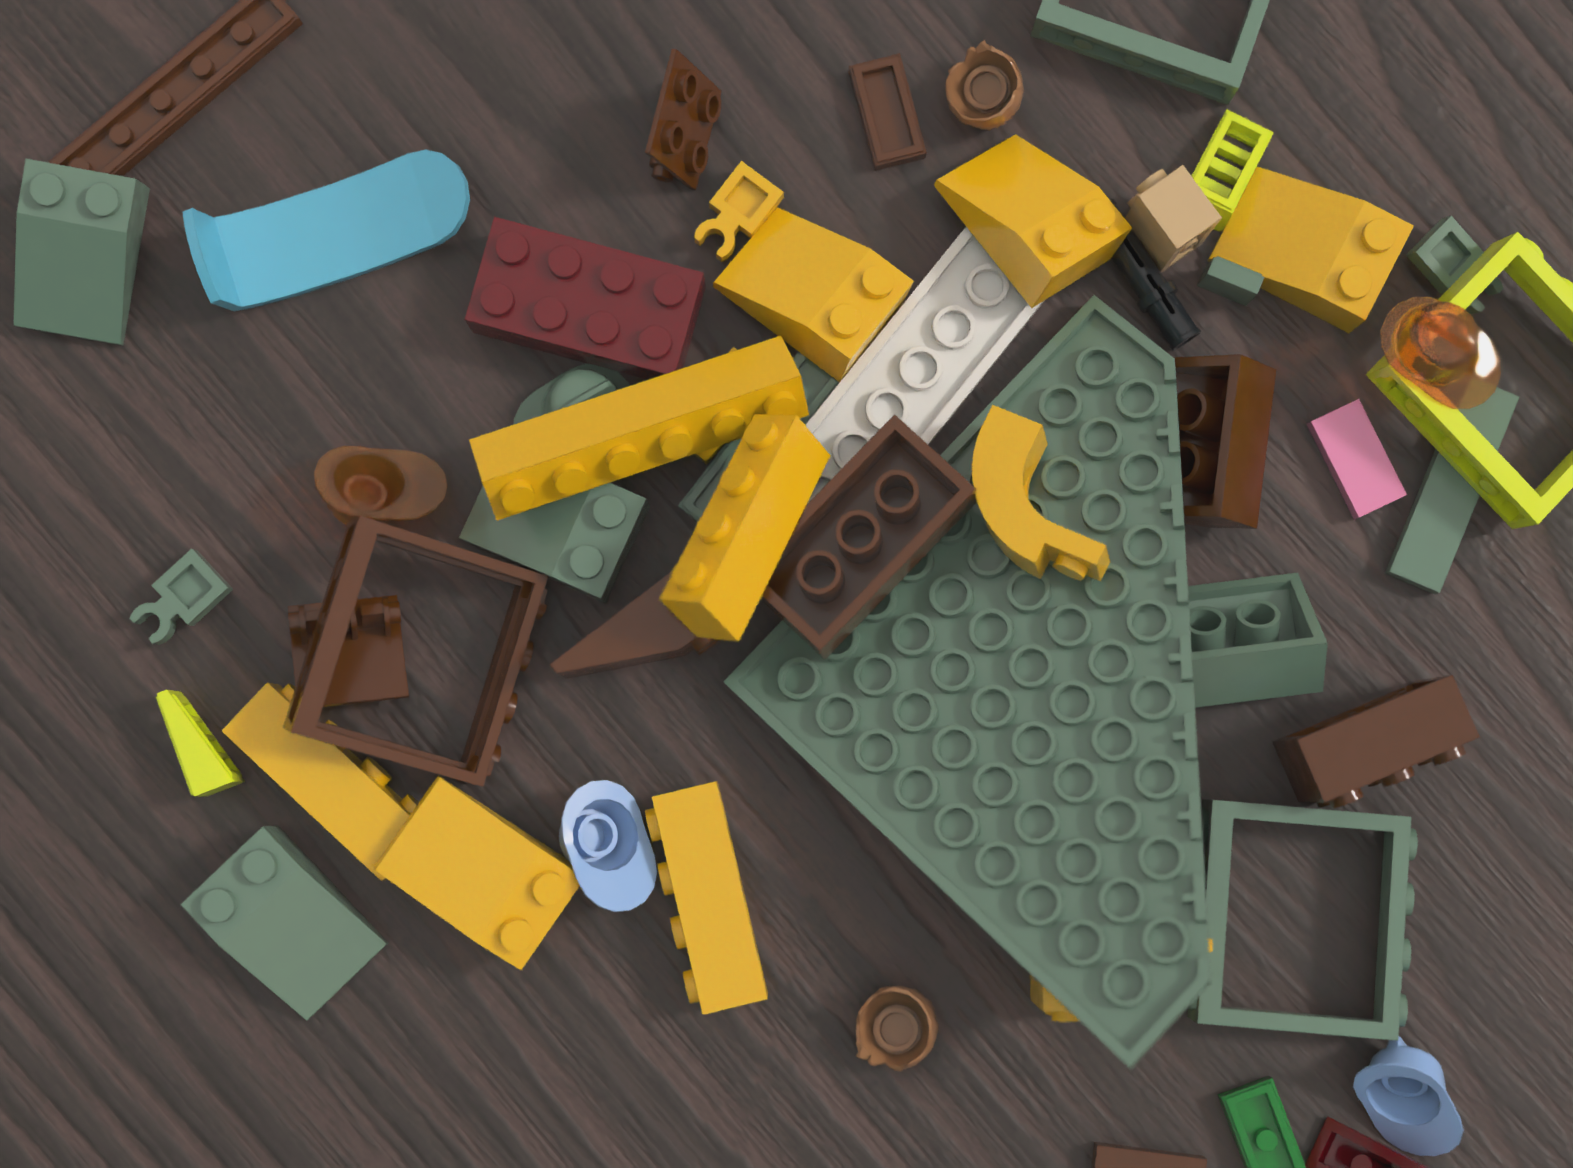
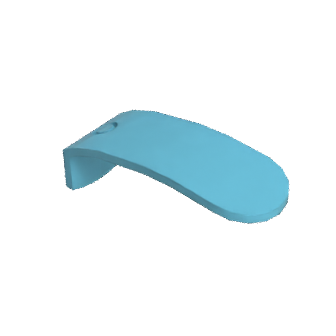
[183,149,470,311]

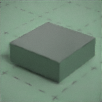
[1197,256,1264,306]

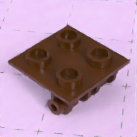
[645,49,722,191]
[288,595,409,707]

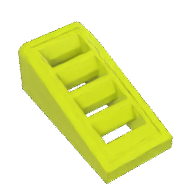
[1192,109,1274,231]
[156,690,245,797]

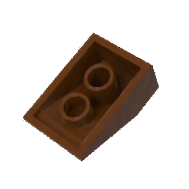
[550,571,722,679]

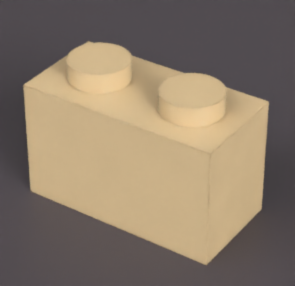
[1125,165,1222,273]

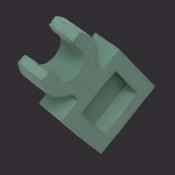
[1406,216,1504,314]
[129,548,233,645]

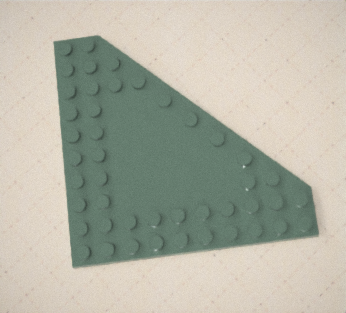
[723,295,1211,1069]

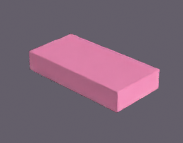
[1307,399,1407,520]

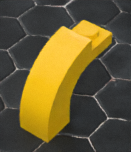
[972,405,1110,581]

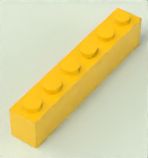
[469,336,809,521]

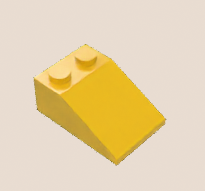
[934,134,1132,308]
[1207,167,1414,333]
[712,207,914,382]
[373,776,580,970]

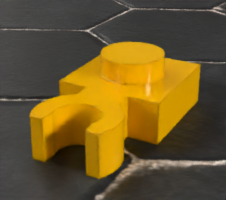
[694,161,784,263]

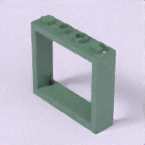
[1030,0,1270,105]
[1187,799,1418,1041]

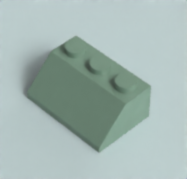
[1188,573,1328,708]

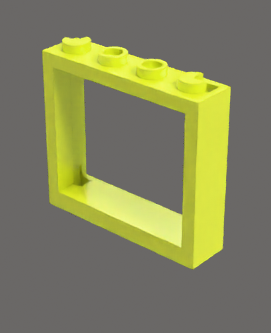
[1365,232,1573,529]

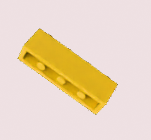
[659,414,831,641]
[222,682,419,881]
[645,781,768,1015]

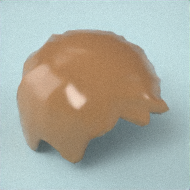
[945,40,1024,131]
[856,985,939,1071]

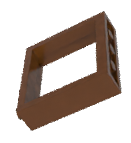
[283,515,548,787]

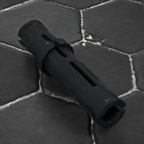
[1110,199,1201,351]

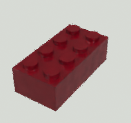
[464,216,706,380]

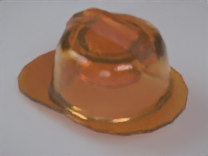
[1380,297,1501,409]
[314,446,448,526]

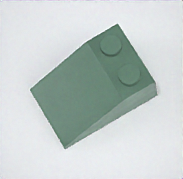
[13,159,150,345]
[459,483,650,604]
[181,825,388,1021]

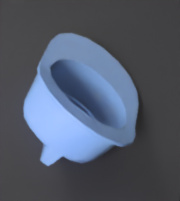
[559,780,657,912]
[1353,1036,1463,1156]

